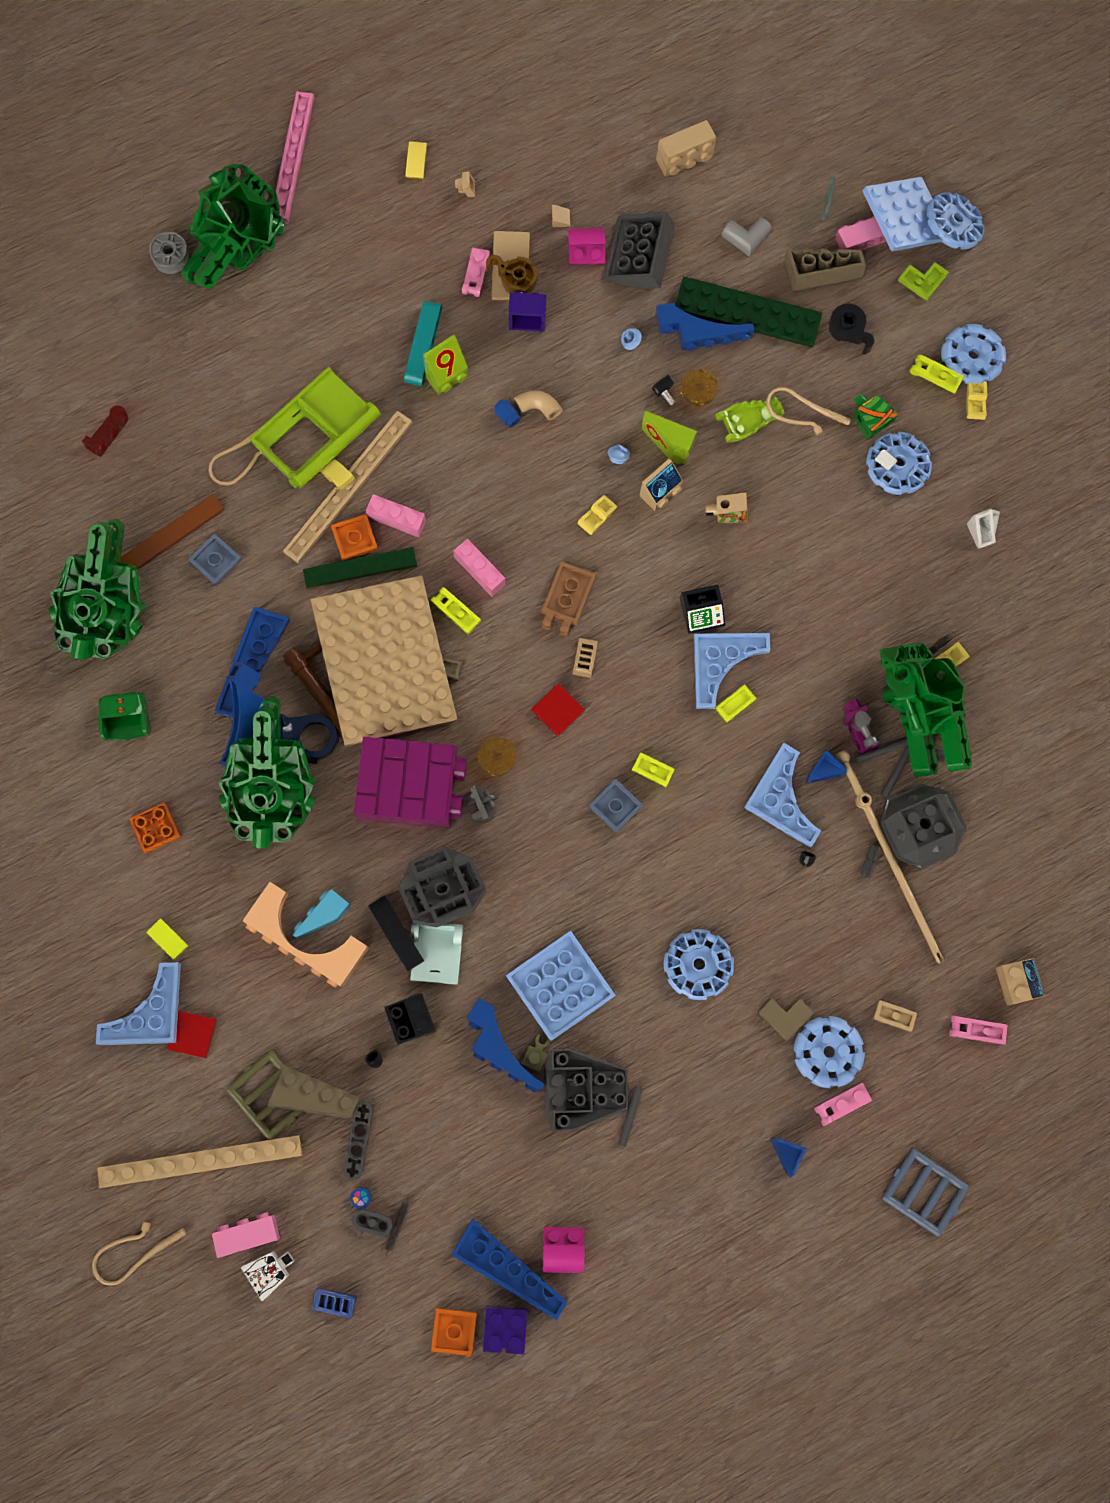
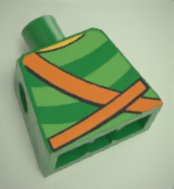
[854,393,898,440]

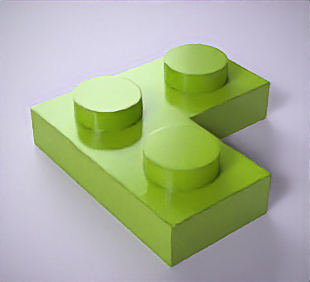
[898,262,949,301]

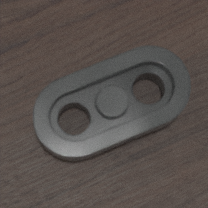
[352,1209,393,1236]

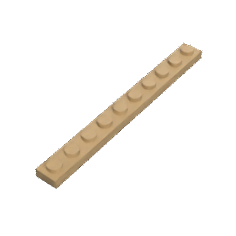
[283,411,413,564]
[97,1135,303,1188]

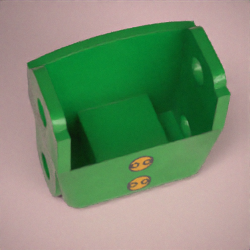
[98,692,150,741]

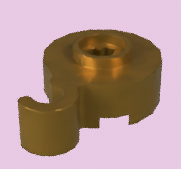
[486,255,537,294]

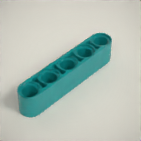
[404,301,442,386]

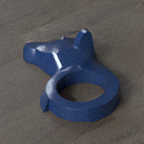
[281,714,339,764]

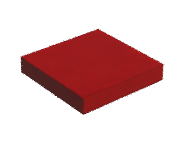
[531,684,585,737]
[167,1011,217,1059]

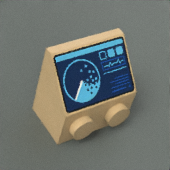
[640,459,683,511]
[996,958,1045,1006]

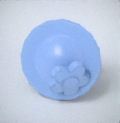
[621,328,642,350]
[608,444,630,464]

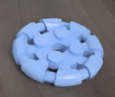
[927,192,984,250]
[941,324,1006,385]
[866,432,932,495]
[664,929,734,1000]
[793,1016,865,1088]

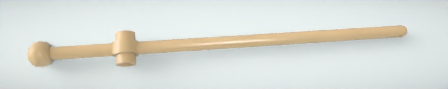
[835,750,944,964]

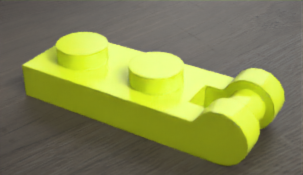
[909,355,964,394]
[430,587,481,635]

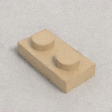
[873,1000,917,1032]

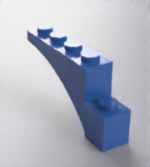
[655,303,754,351]
[219,662,269,769]
[466,998,544,1093]

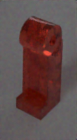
[82,405,128,458]

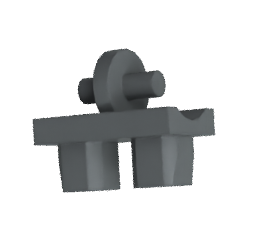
[464,786,498,822]

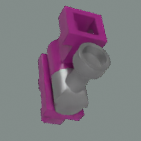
[842,699,881,754]

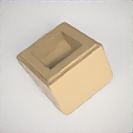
[552,205,570,227]

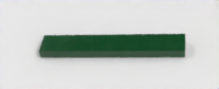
[303,547,417,588]

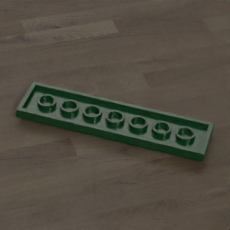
[675,276,823,348]

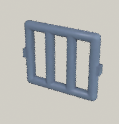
[883,1149,969,1236]

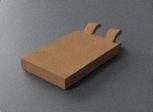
[541,562,596,637]

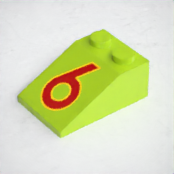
[423,335,468,395]
[641,411,697,464]

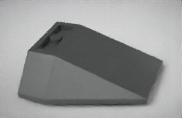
[544,1049,628,1132]

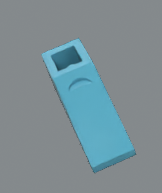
[293,889,351,939]

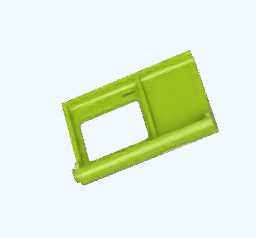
[249,367,381,489]

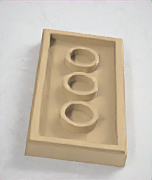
[492,231,530,300]

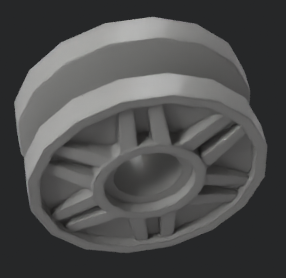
[149,232,190,274]

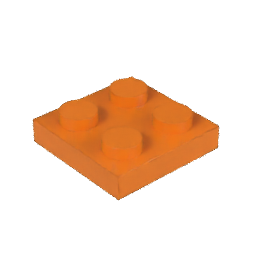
[331,514,378,561]
[431,1308,477,1356]

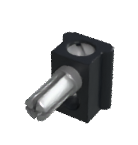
[652,375,675,406]

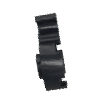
[829,303,874,354]

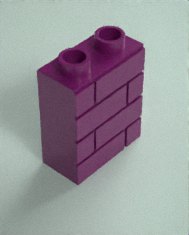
[354,737,467,829]

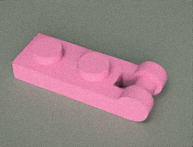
[462,247,490,297]
[949,1016,1008,1045]
[814,1083,872,1126]

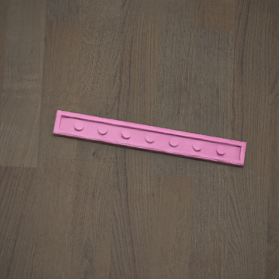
[272,91,315,223]

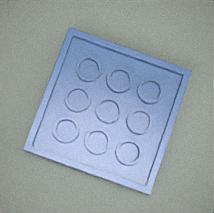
[862,177,948,252]
[506,931,616,1041]

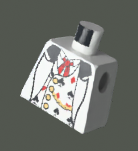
[241,1251,294,1301]

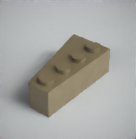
[784,248,866,291]
[268,1066,359,1118]

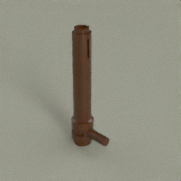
[283,645,342,735]

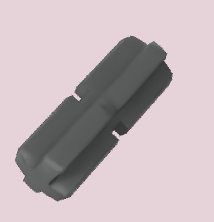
[861,845,881,878]

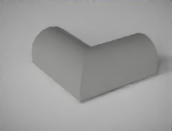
[721,217,772,257]

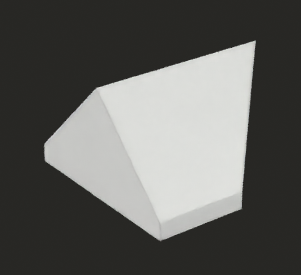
[967,509,1000,549]

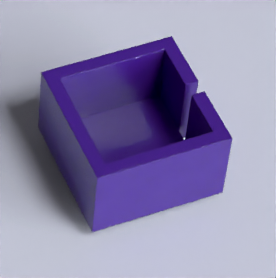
[509,291,546,332]
[483,1305,527,1354]

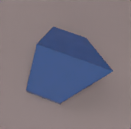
[806,750,847,784]
[770,1137,807,1177]

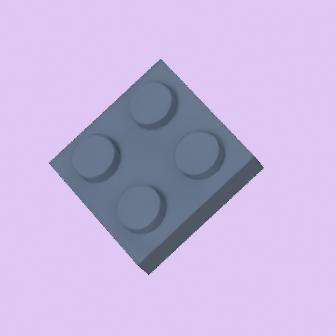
[188,533,242,586]
[589,779,643,833]

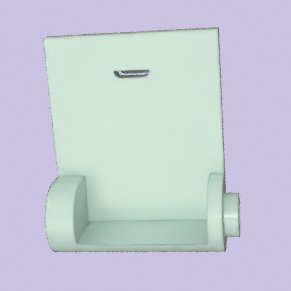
[410,923,463,985]

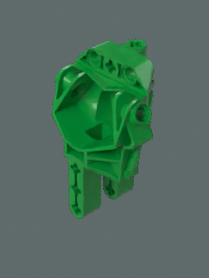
[182,164,284,288]
[49,519,146,659]
[879,643,972,777]
[219,696,316,848]

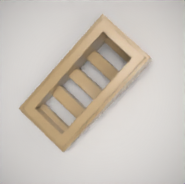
[573,638,598,678]

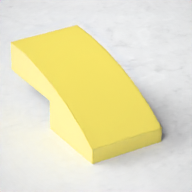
[406,141,427,179]
[966,381,988,420]
[320,459,355,490]
[577,495,618,535]
[935,642,970,667]

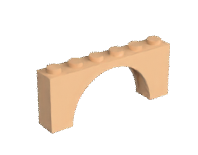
[243,882,369,988]

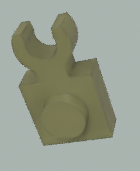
[521,1034,550,1072]

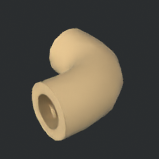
[512,390,562,420]

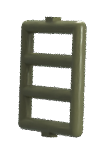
[227,1050,303,1140]

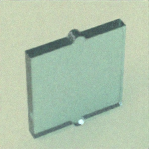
[822,176,835,220]

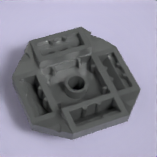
[879,784,967,869]
[399,846,487,927]

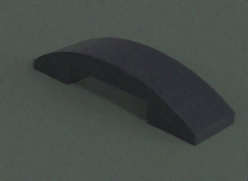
[368,895,424,971]

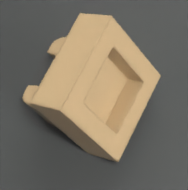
[455,171,475,198]

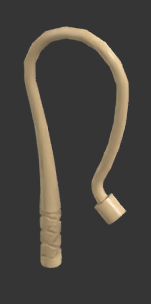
[766,387,851,436]
[208,422,272,486]
[92,1222,187,1286]

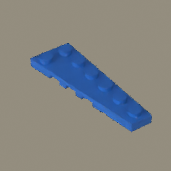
[215,607,290,718]
[452,1219,567,1320]

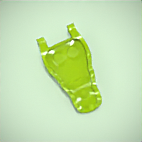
[715,397,784,443]

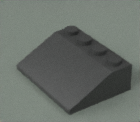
[604,212,675,289]

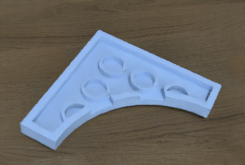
[694,633,770,709]
[744,743,821,848]
[96,962,181,1045]

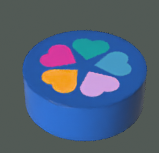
[350,1187,371,1209]

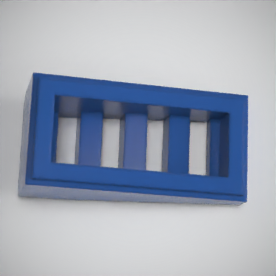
[312,1288,357,1318]

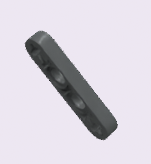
[344,1101,373,1181]

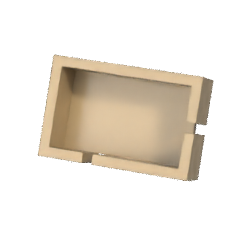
[656,120,716,177]

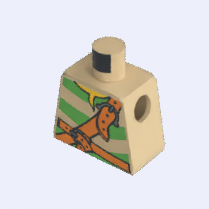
[706,493,748,523]

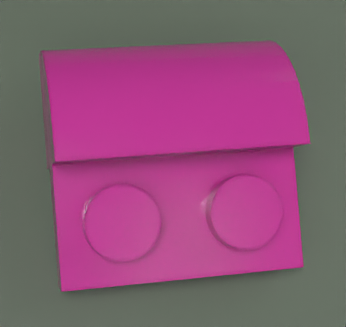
[568,227,605,265]
[543,1227,585,1273]

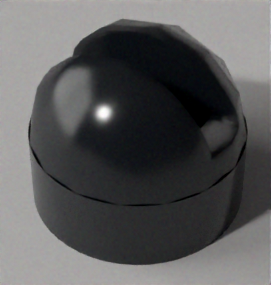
[799,851,816,867]
[365,1050,383,1068]

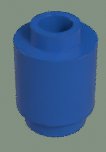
[494,400,521,428]

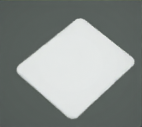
[875,449,897,470]

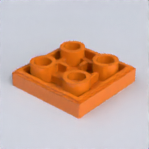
[129,802,181,854]

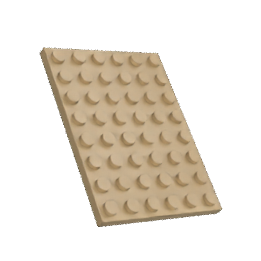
[310,576,457,746]

